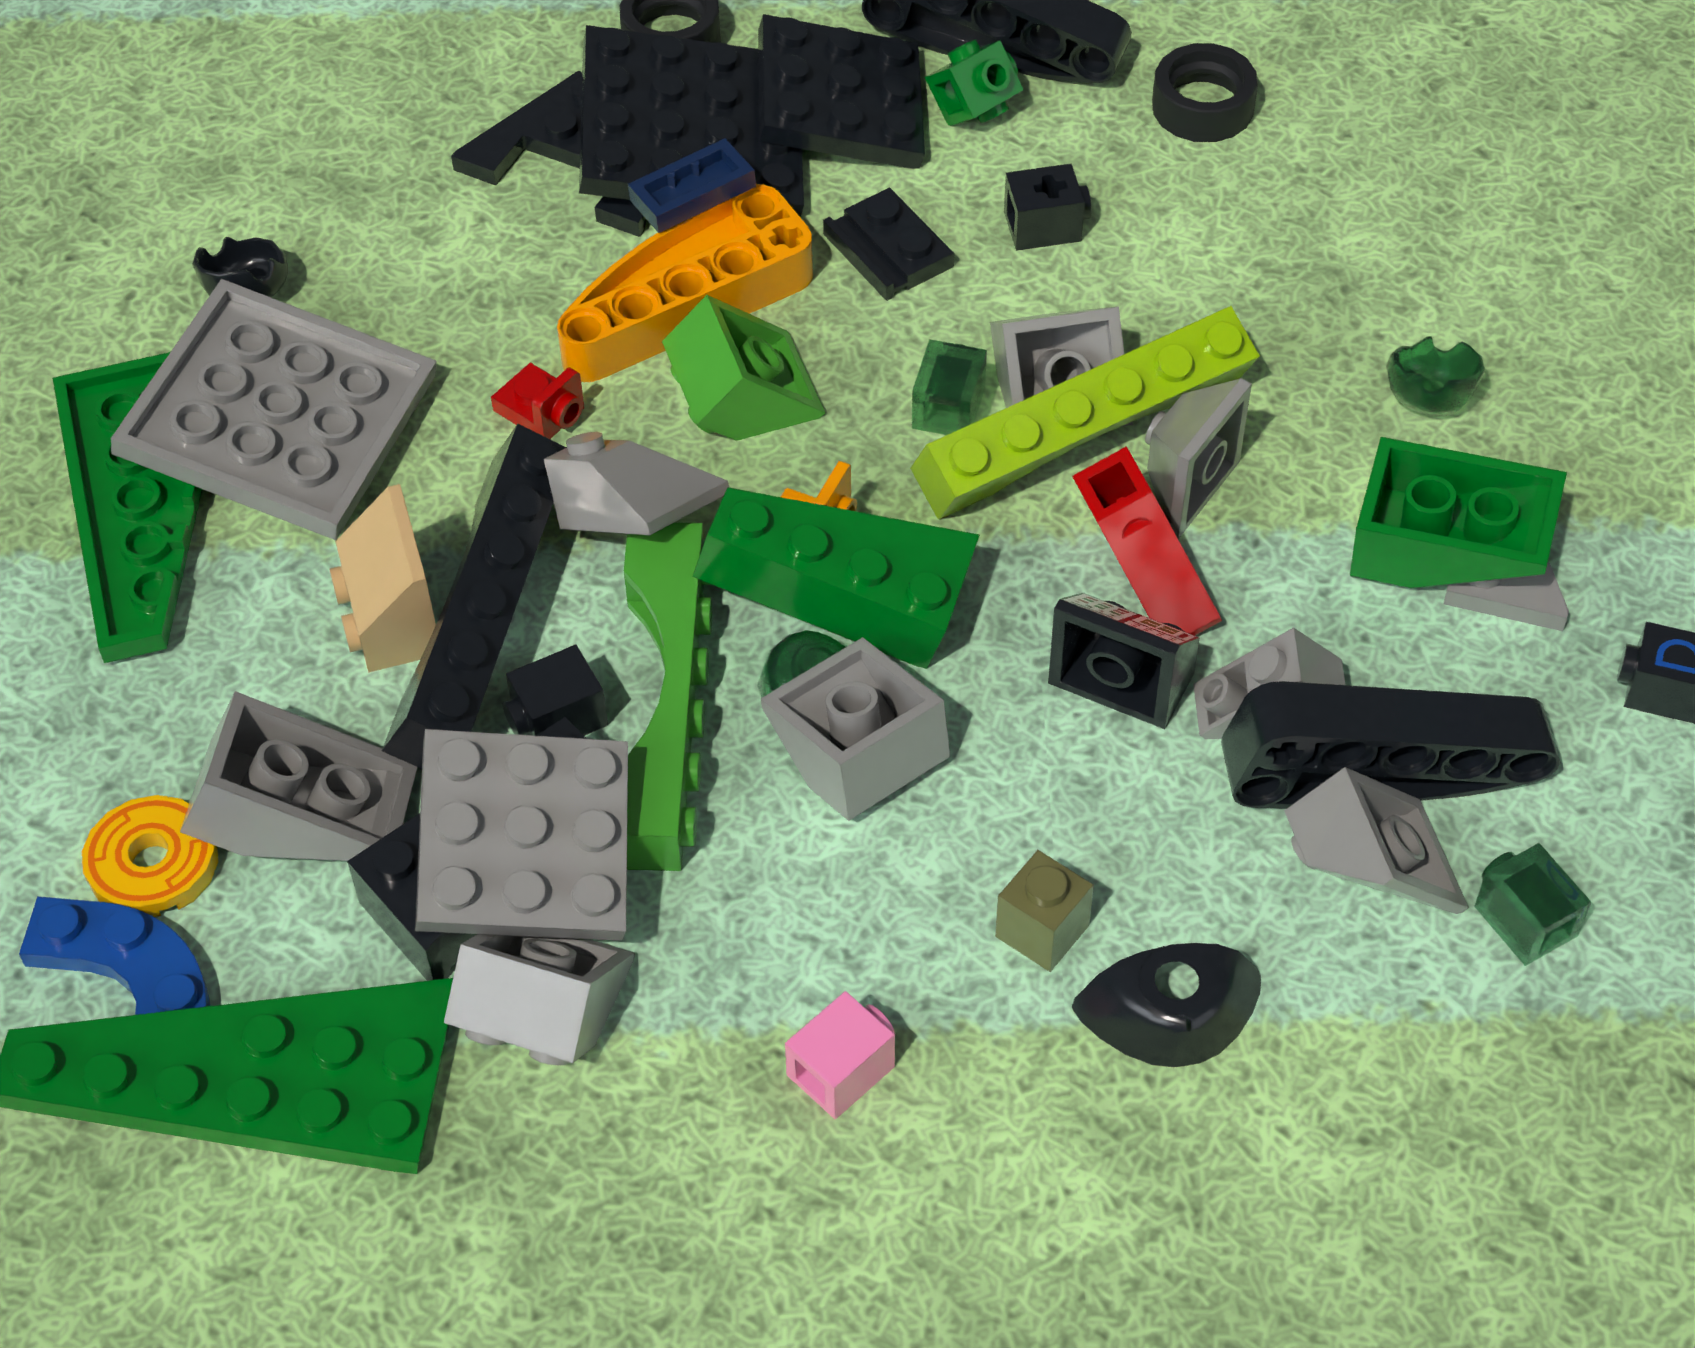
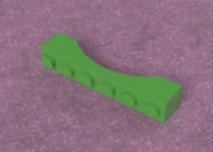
[623,523,712,871]

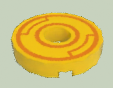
[82,795,219,917]

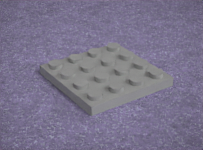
[111,279,437,540]

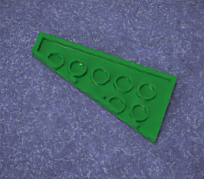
[52,352,202,663]
[0,978,453,1174]

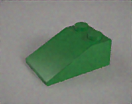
[1350,437,1567,588]

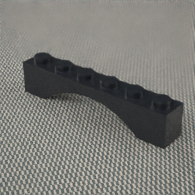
[382,423,567,769]

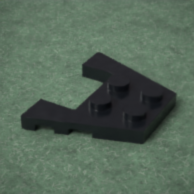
[451,71,646,237]

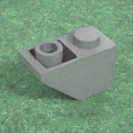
[1194,628,1345,739]

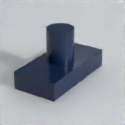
[628,138,756,233]

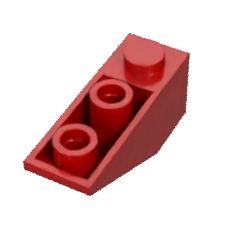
[1072,446,1222,635]

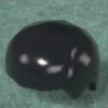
[192,237,288,297]

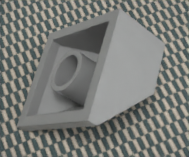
[990,307,1133,426]
[1145,378,1252,539]
[544,432,729,535]
[1284,767,1469,914]

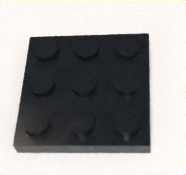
[758,14,925,169]

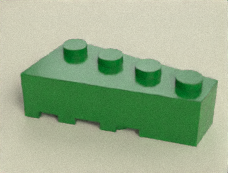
[692,487,980,669]

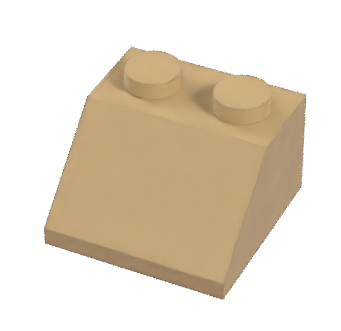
[329,484,436,673]

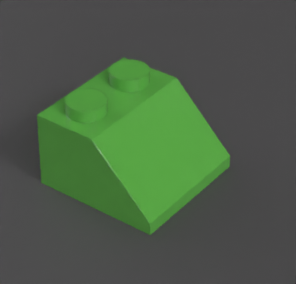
[662,295,826,441]

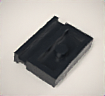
[823,187,954,301]

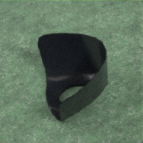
[1072,943,1261,1067]

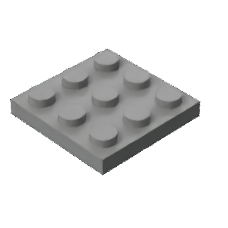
[415,729,628,941]

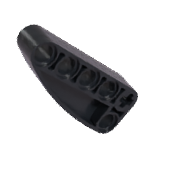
[862,0,1132,83]
[1221,681,1560,809]

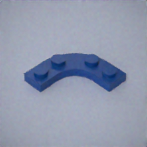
[19,896,210,1015]

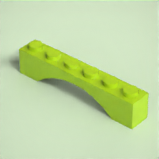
[910,306,1260,520]

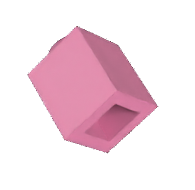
[785,991,895,1120]

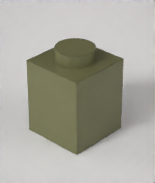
[995,850,1094,972]

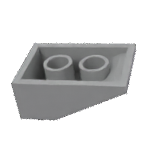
[180,691,417,861]

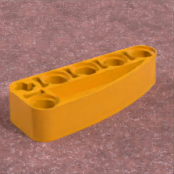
[557,184,813,382]

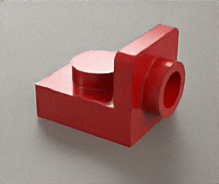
[491,362,584,439]

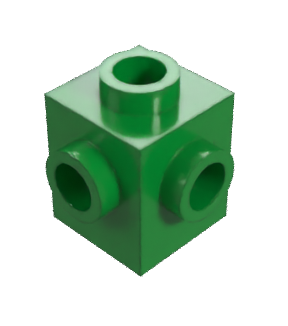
[925,39,1024,126]

